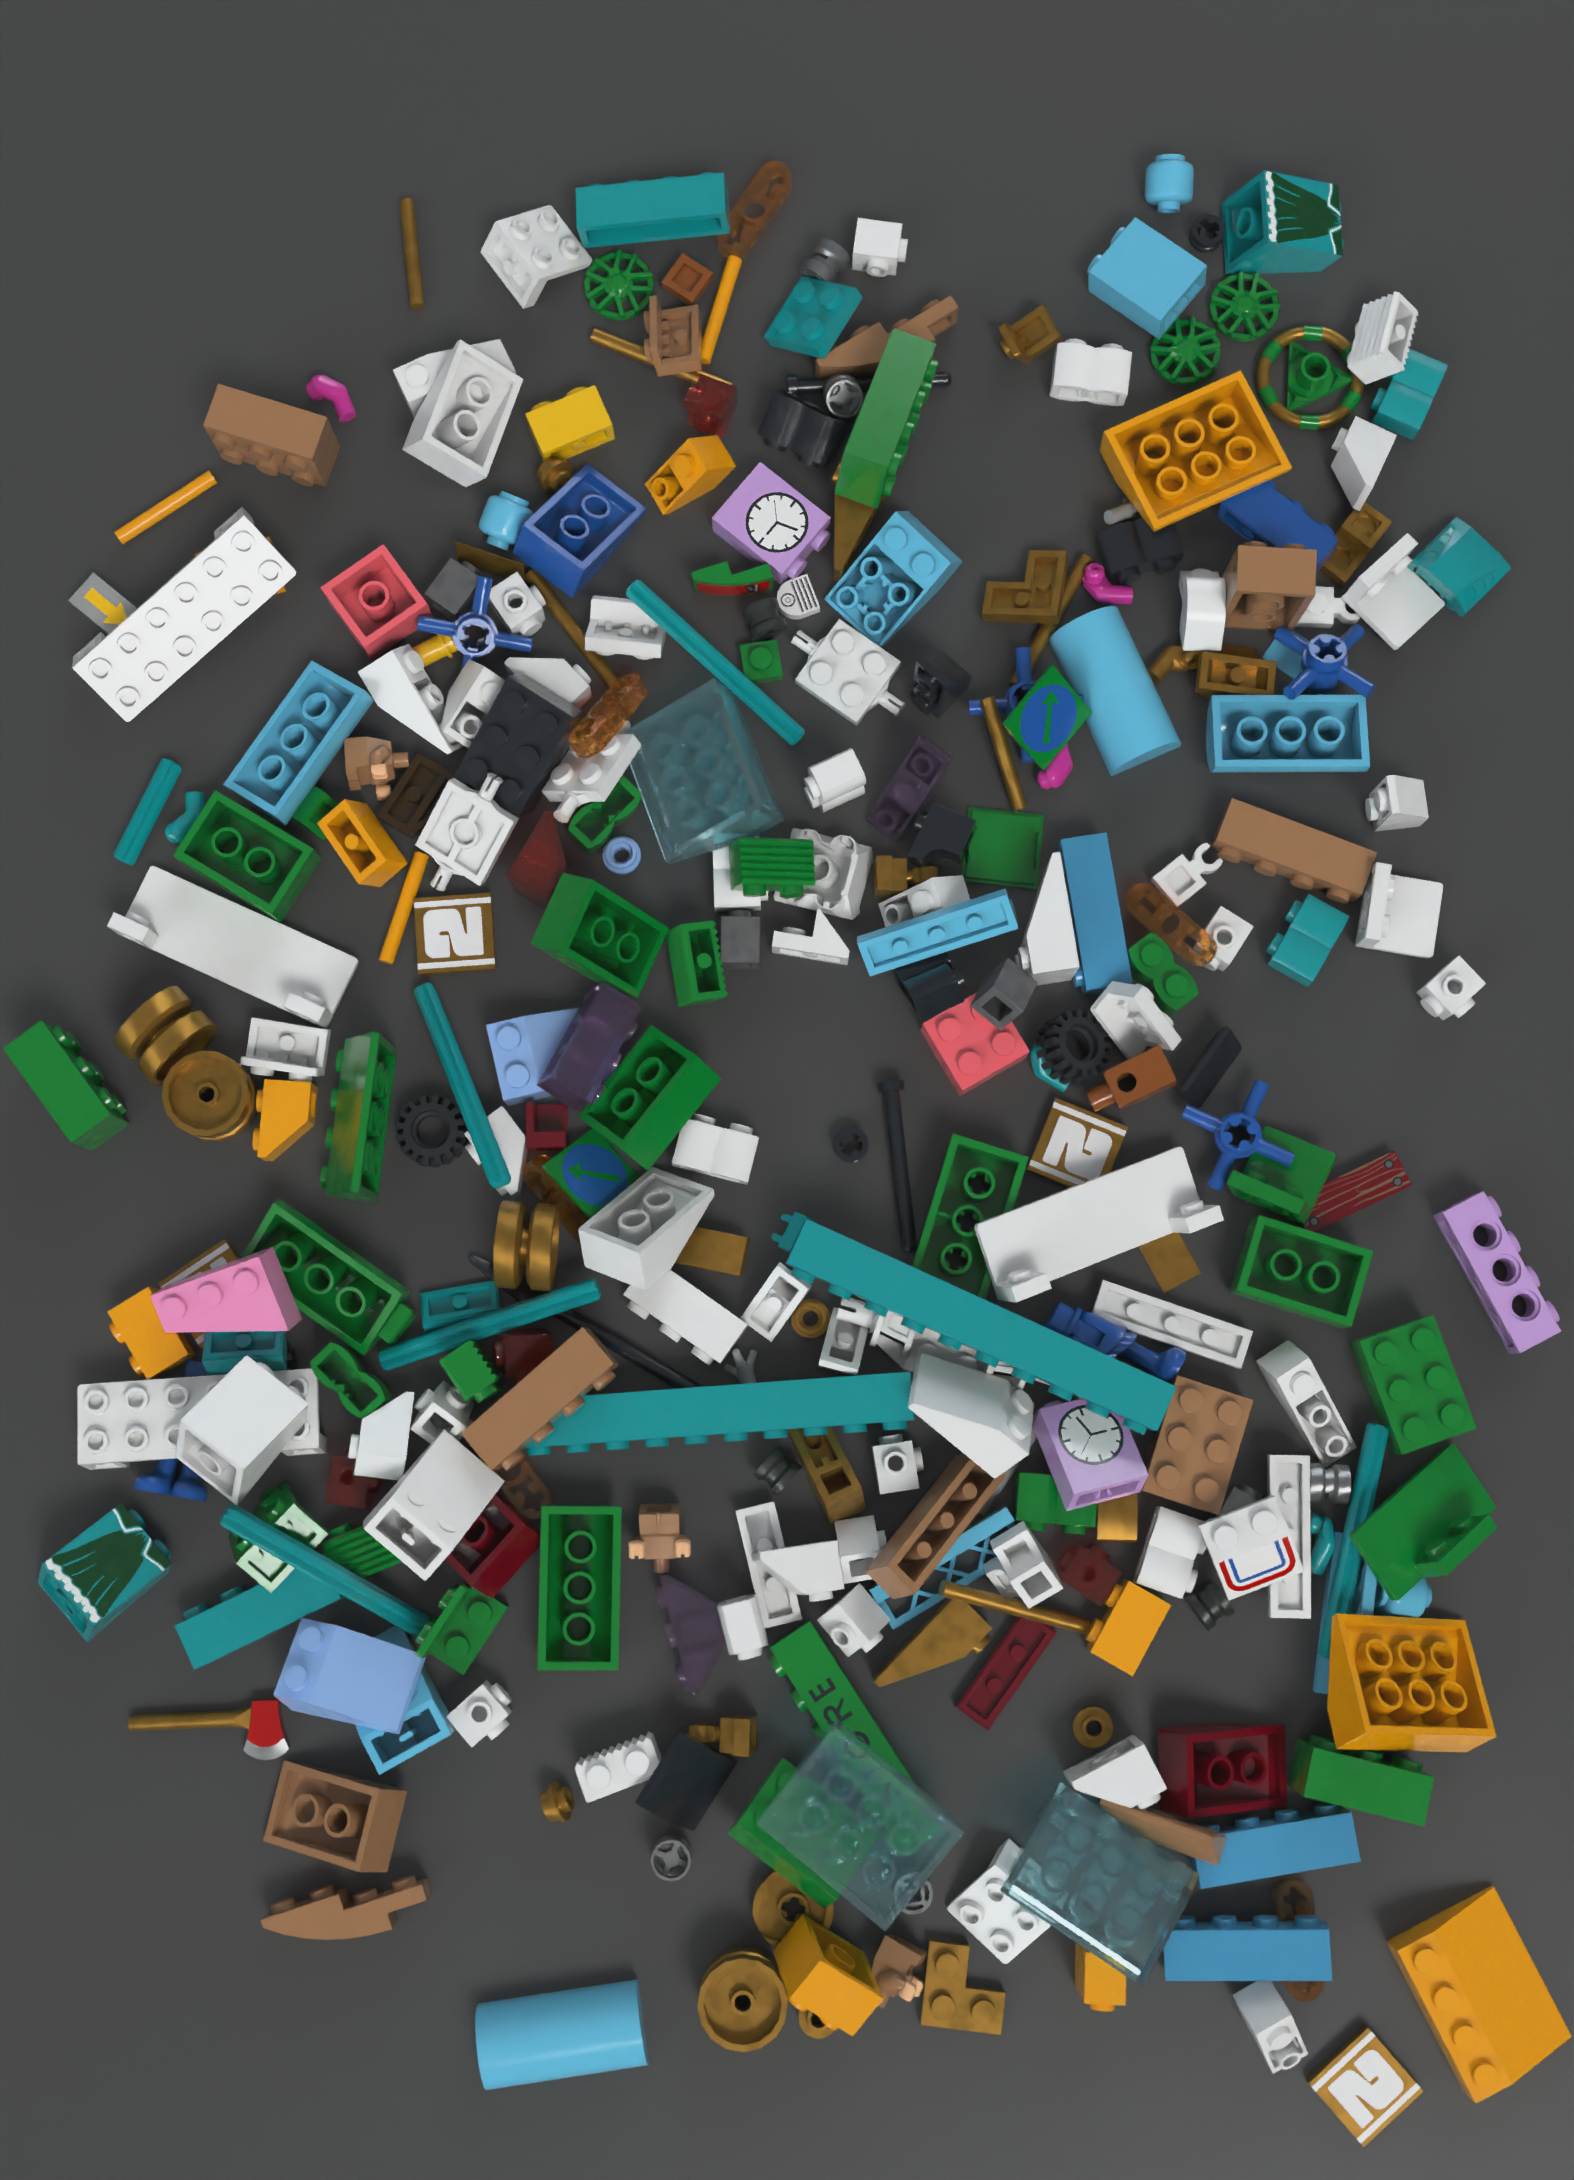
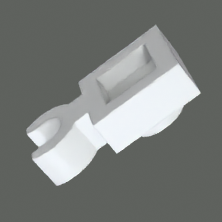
[1295,586,1360,628]
[1150,843,1223,909]

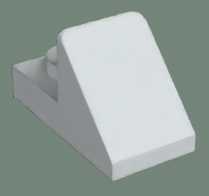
[772,908,850,965]
[740,1262,812,1342]
[817,1307,869,1376]

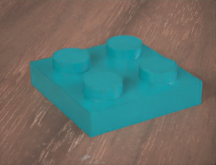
[764,276,863,359]

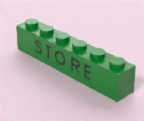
[767,1618,943,1856]

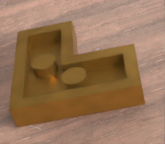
[982,550,1069,624]
[920,1938,1006,2035]

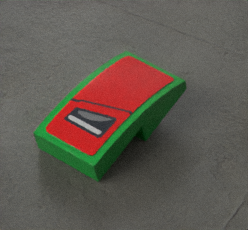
[691,561,773,596]

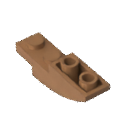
[815,295,959,378]
[261,1875,432,1940]

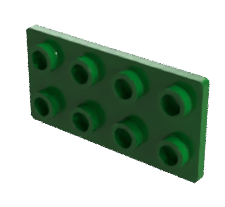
[1349,1444,1498,1601]

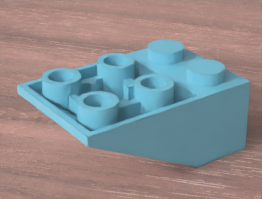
[824,511,963,648]
[355,1626,456,1775]

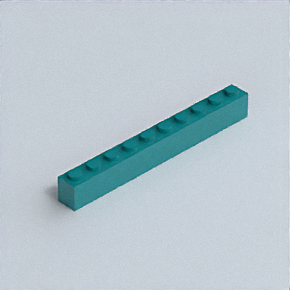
[786,1219,1177,1435]
[525,1372,915,1456]

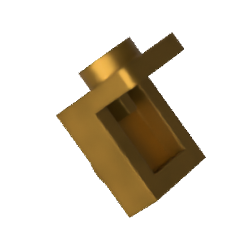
[998,305,1064,365]

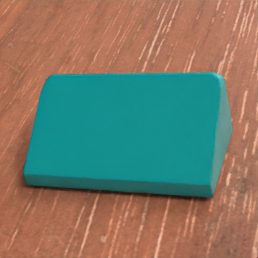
[420,1280,502,1334]
[202,1331,287,1376]

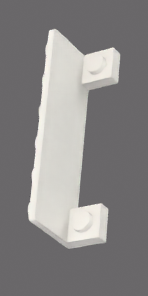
[72,507,296,722]
[107,866,359,1029]
[974,1147,1224,1302]
[78,1368,327,1470]

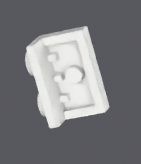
[585,595,666,660]
[1090,981,1182,1060]
[240,1017,331,1082]

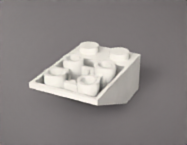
[363,1429,505,1581]

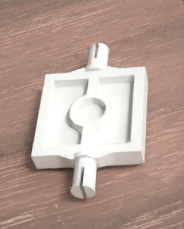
[791,619,905,726]
[542,717,641,823]
[415,773,519,891]

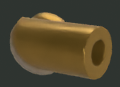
[1147,646,1201,684]

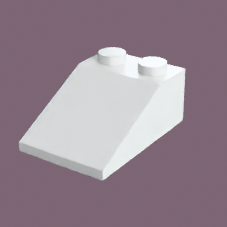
[402,339,523,487]
[1014,852,1080,986]
[578,1167,714,1291]
[908,1353,1034,1479]

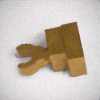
[873,856,938,898]
[689,1714,759,1757]

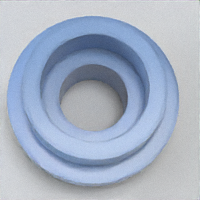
[602,836,641,875]

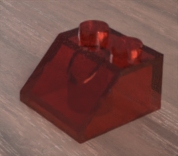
[506,809,571,910]

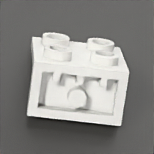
[480,205,592,309]
[1342,533,1445,650]
[1355,862,1443,959]
[947,1838,1069,1964]

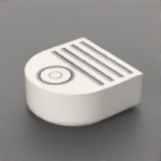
[777,574,820,620]

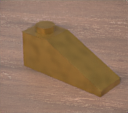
[831,463,886,582]
[787,1426,866,1525]
[873,1598,992,1687]

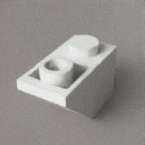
[440,659,505,749]
[1365,775,1429,832]
[878,875,970,927]
[464,1106,528,1199]
[1233,1981,1308,2074]

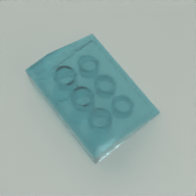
[625,678,784,864]
[756,1718,964,1931]
[1000,1782,1199,1987]

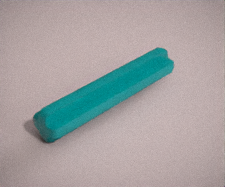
[113,758,182,866]

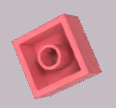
[320,544,433,661]
[920,992,1030,1097]

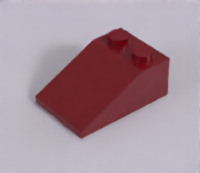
[445,1491,540,1599]
[1158,1723,1287,1819]

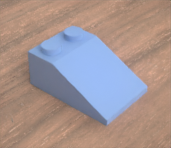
[486,1004,618,1106]
[273,1618,426,1734]

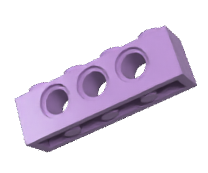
[1433,1191,1561,1354]

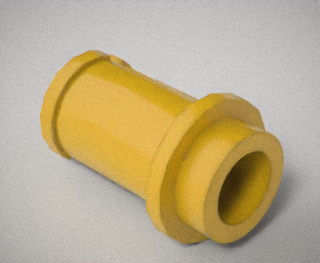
[412,634,458,667]

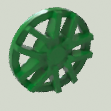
[584,250,654,321]
[1209,271,1280,342]
[1150,317,1221,386]

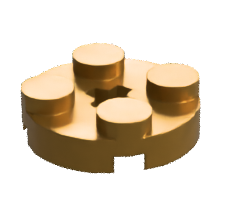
[753,1869,834,1947]

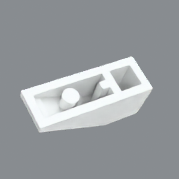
[393,339,516,417]

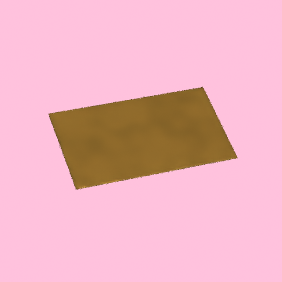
[455,541,525,582]
[1138,1233,1201,1293]

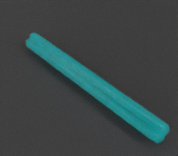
[625,579,805,745]
[414,982,511,1189]
[378,1278,601,1371]
[1318,1423,1389,1659]
[220,1504,430,1638]

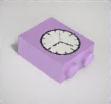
[712,462,831,585]
[1033,1398,1148,1511]

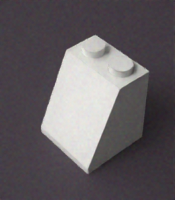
[175,1355,309,1505]

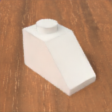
[1331,416,1397,511]
[504,657,593,708]
[348,1391,415,1480]
[751,1540,845,1602]

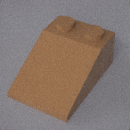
[263,1760,407,1872]

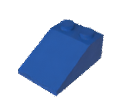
[512,464,647,599]

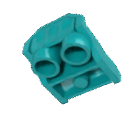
[1407,517,1511,617]

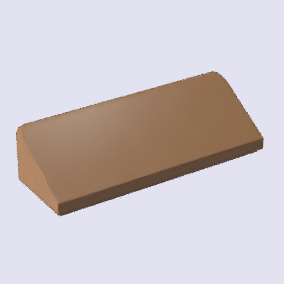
[1100,1798,1227,1865]

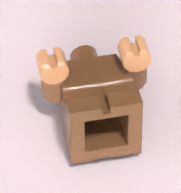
[344,736,409,801]
[628,1503,691,1573]
[872,1932,927,2008]

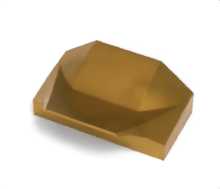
[1195,644,1277,699]

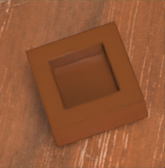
[661,253,714,306]

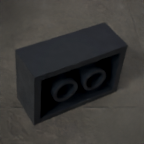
[454,673,587,817]

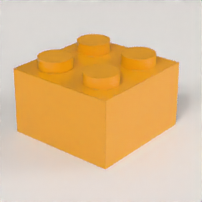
[773,1914,884,2036]

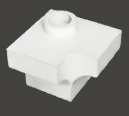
[983,1521,1063,1609]

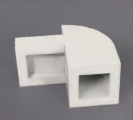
[1179,568,1226,651]

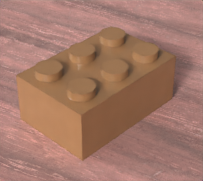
[203,383,340,487]
[1222,541,1317,631]
[1141,1375,1254,1515]

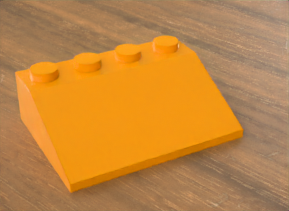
[1099,370,1292,532]
[1327,1613,1497,1752]
[1386,1885,1572,2104]

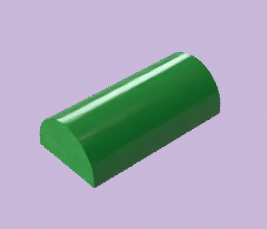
[241,1199,410,1356]
[537,1505,622,1670]

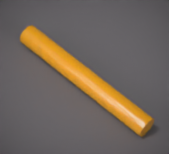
[702,255,742,365]
[114,470,217,545]
[378,851,429,965]

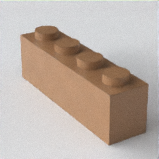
[1210,798,1377,904]
[461,1327,620,1471]
[865,1453,1006,1599]

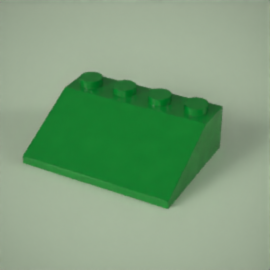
[320,1032,397,1203]

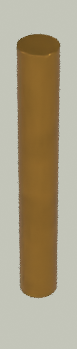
[399,198,425,310]
[980,696,1027,811]

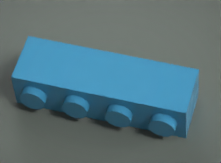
[1052,832,1133,997]
[1190,1802,1361,1889]
[1163,1915,1332,1981]

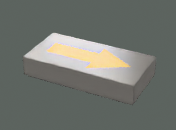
[68,572,137,634]

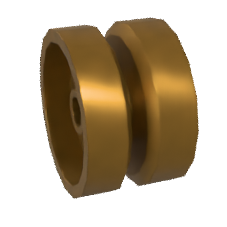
[114,986,217,1085]
[162,1051,258,1142]
[493,1201,560,1291]
[697,1946,788,2052]

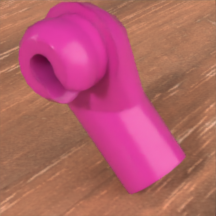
[306,374,357,422]
[1082,563,1133,605]

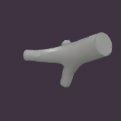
[1104,497,1142,525]
[723,1349,757,1384]

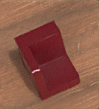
[526,1101,569,1152]

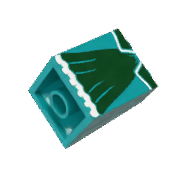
[1221,170,1344,275]
[37,1503,172,1643]

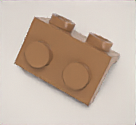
[644,295,702,377]

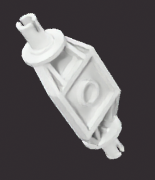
[836,1298,1050,1390]

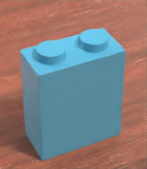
[1087,217,1207,339]

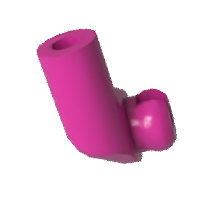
[1037,743,1073,790]

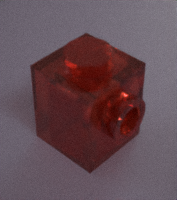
[684,374,737,438]
[492,1328,553,1382]
[324,1448,382,1509]
[1055,1542,1122,1607]

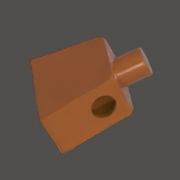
[1085,1045,1177,1112]

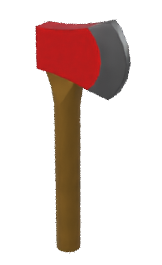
[128,1698,290,1761]

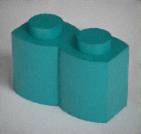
[1370,348,1448,440]
[1266,894,1350,987]

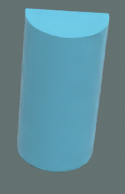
[1048,606,1181,776]
[223,660,374,826]
[1206,695,1370,773]
[475,1979,649,2090]

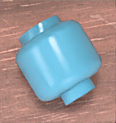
[1145,154,1194,213]
[479,491,533,551]
[1374,1578,1432,1618]

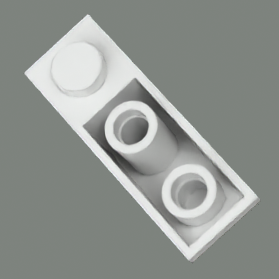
[358,644,464,754]
[1256,1340,1356,1468]

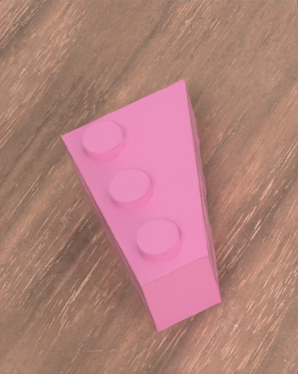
[150,1247,302,1333]

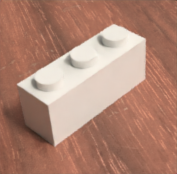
[623,1270,748,1366]

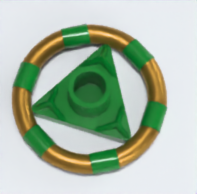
[1256,325,1364,430]

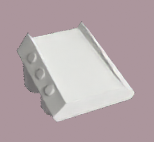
[774,828,874,920]

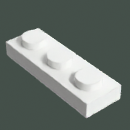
[736,1501,802,1629]

